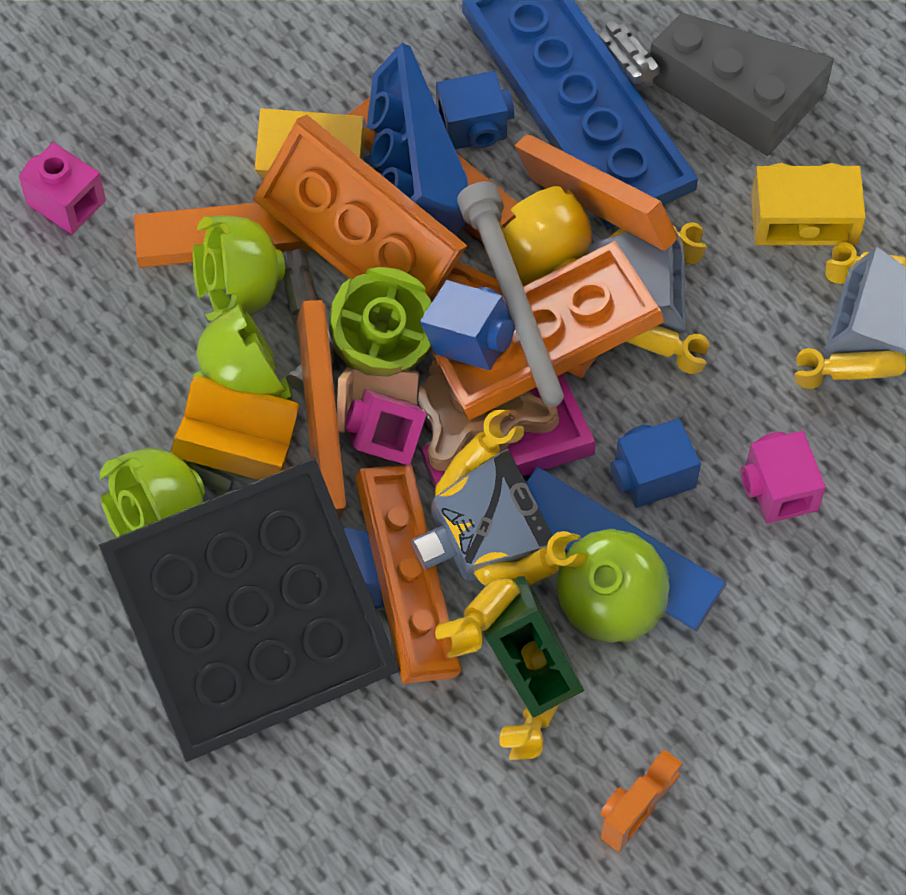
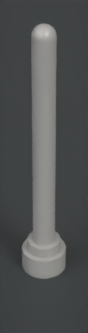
[457,181,563,407]

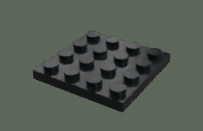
[98,458,400,762]

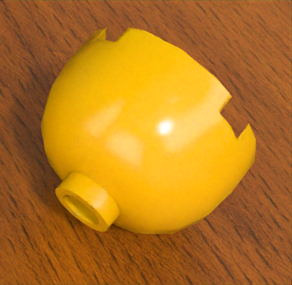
[485,186,592,287]

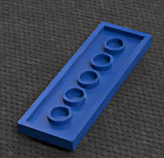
[462,0,698,230]

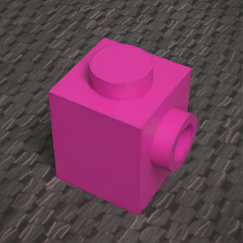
[19,142,106,235]
[345,389,427,466]
[741,430,826,524]

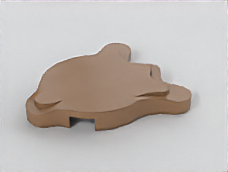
[418,358,559,471]

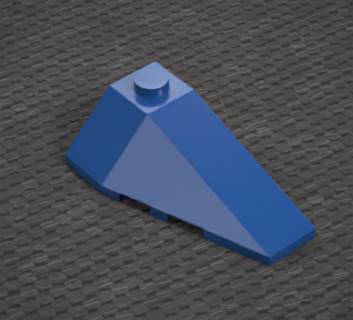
[363,43,468,234]

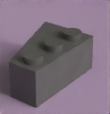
[650,12,834,156]

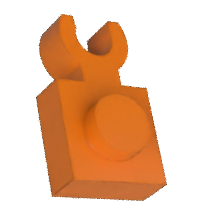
[600,749,683,853]

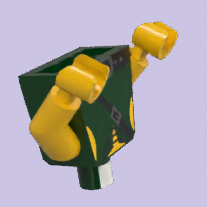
[435,576,584,760]

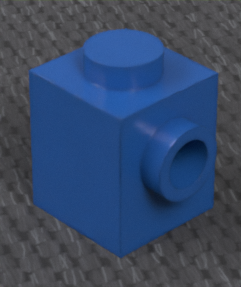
[436,71,515,150]
[420,280,515,371]
[610,418,701,508]

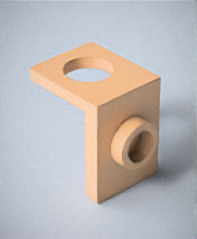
[337,366,419,433]

